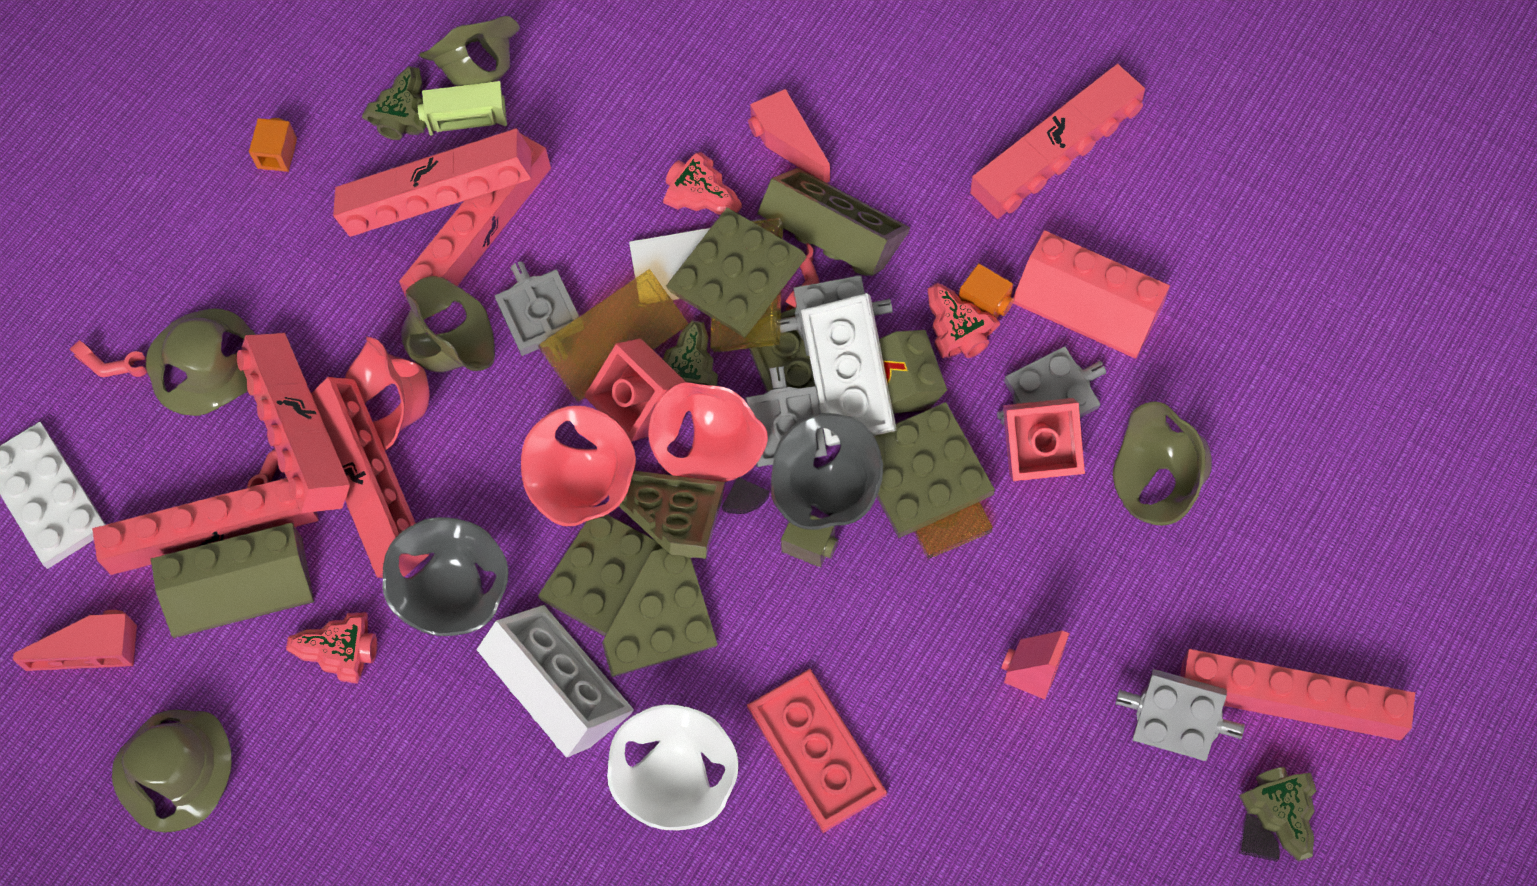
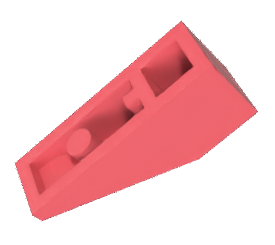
[748,89,830,183]
[13,610,137,671]
[1001,630,1070,700]

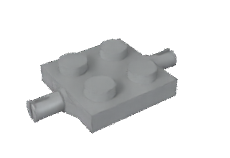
[494,262,584,363]
[775,276,893,356]
[997,347,1106,426]
[745,366,827,467]
[1115,669,1245,761]

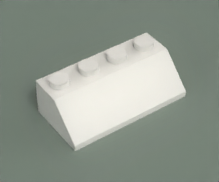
[477,605,634,758]

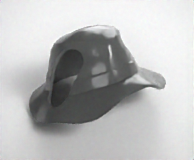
[771,413,883,530]
[382,517,508,636]

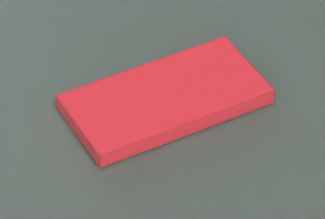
[747,669,887,833]

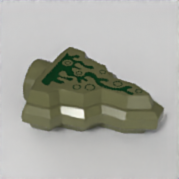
[362,66,426,140]
[663,320,718,386]
[1239,767,1316,862]

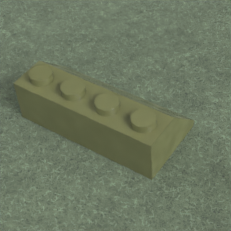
[757,168,910,276]
[151,523,314,638]

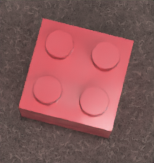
[584,338,686,442]
[1003,398,1085,481]

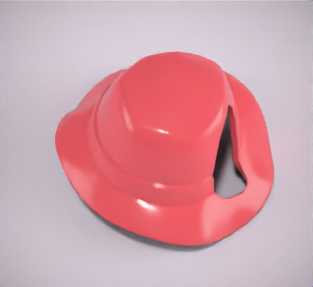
[345,336,429,450]
[648,382,768,482]
[521,406,636,526]

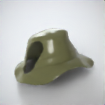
[418,16,520,86]
[401,276,495,372]
[146,308,256,416]
[1113,401,1212,526]
[112,710,232,833]

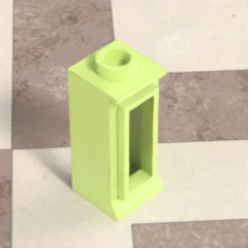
[418,81,507,136]

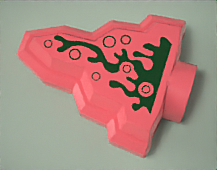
[663,152,742,214]
[928,283,1000,358]
[286,612,377,684]

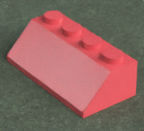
[1013,230,1170,359]

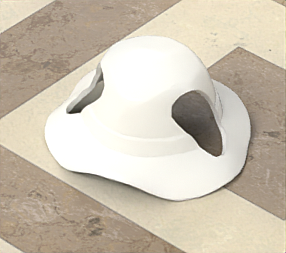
[607,704,738,830]

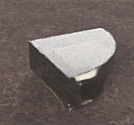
[722,477,770,514]
[1239,814,1280,862]

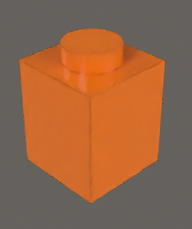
[249,118,297,172]
[959,263,1014,319]

